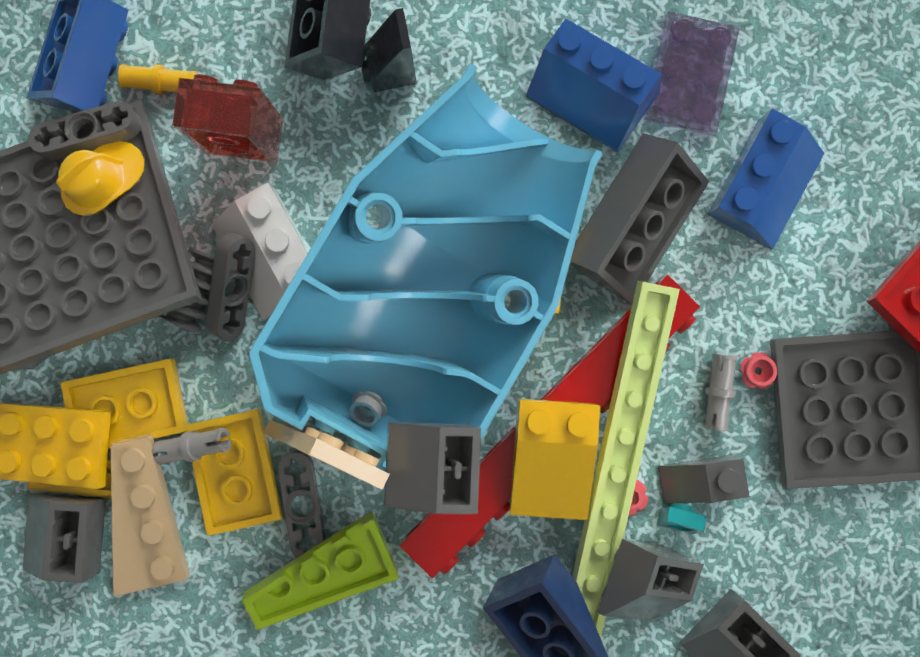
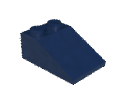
[483,554,608,657]

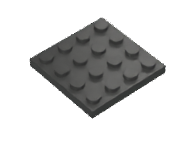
[770,330,920,489]

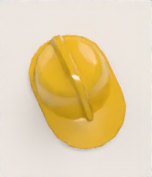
[56,141,144,216]

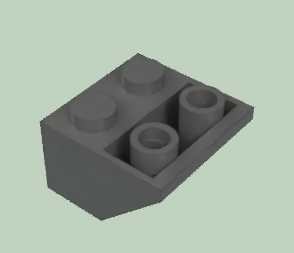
[384,422,481,514]
[22,493,106,583]
[598,539,704,621]
[679,589,801,657]

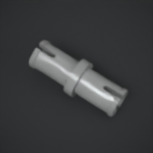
[704,354,737,431]
[152,428,232,465]

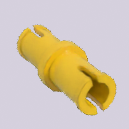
[118,64,199,95]

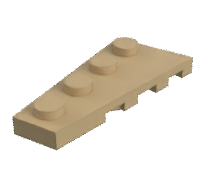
[111,433,190,597]

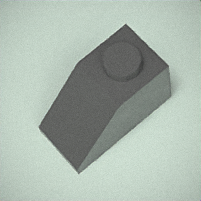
[658,454,750,503]

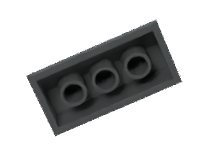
[570,133,709,305]

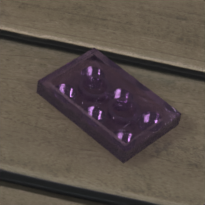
[643,11,740,136]

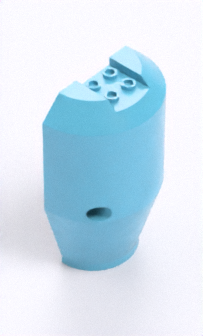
[249,63,603,472]

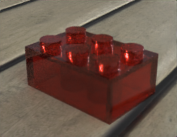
[172,74,283,163]

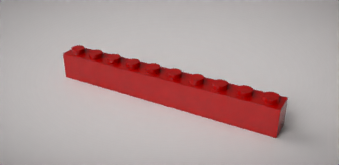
[400,275,700,579]

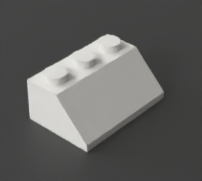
[212,183,309,321]

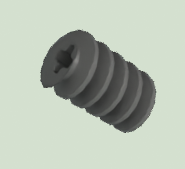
[159,247,214,333]

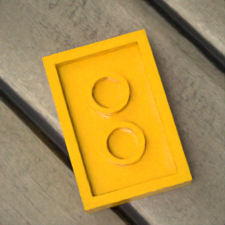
[60,358,188,449]
[0,402,111,489]
[184,408,284,536]

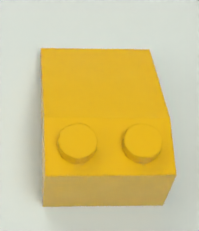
[510,398,600,520]

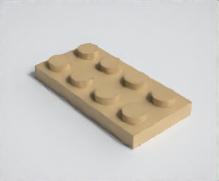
[263,420,390,489]

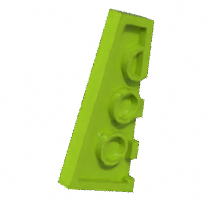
[242,510,399,630]

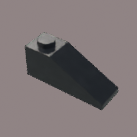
[361,8,417,92]

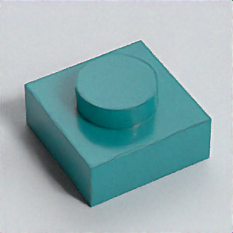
[656,503,707,535]

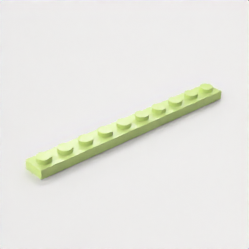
[572,281,680,638]

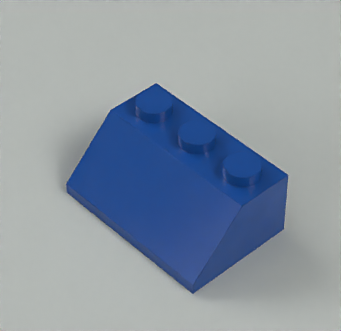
[26,0,129,113]
[526,18,662,153]
[707,108,825,250]

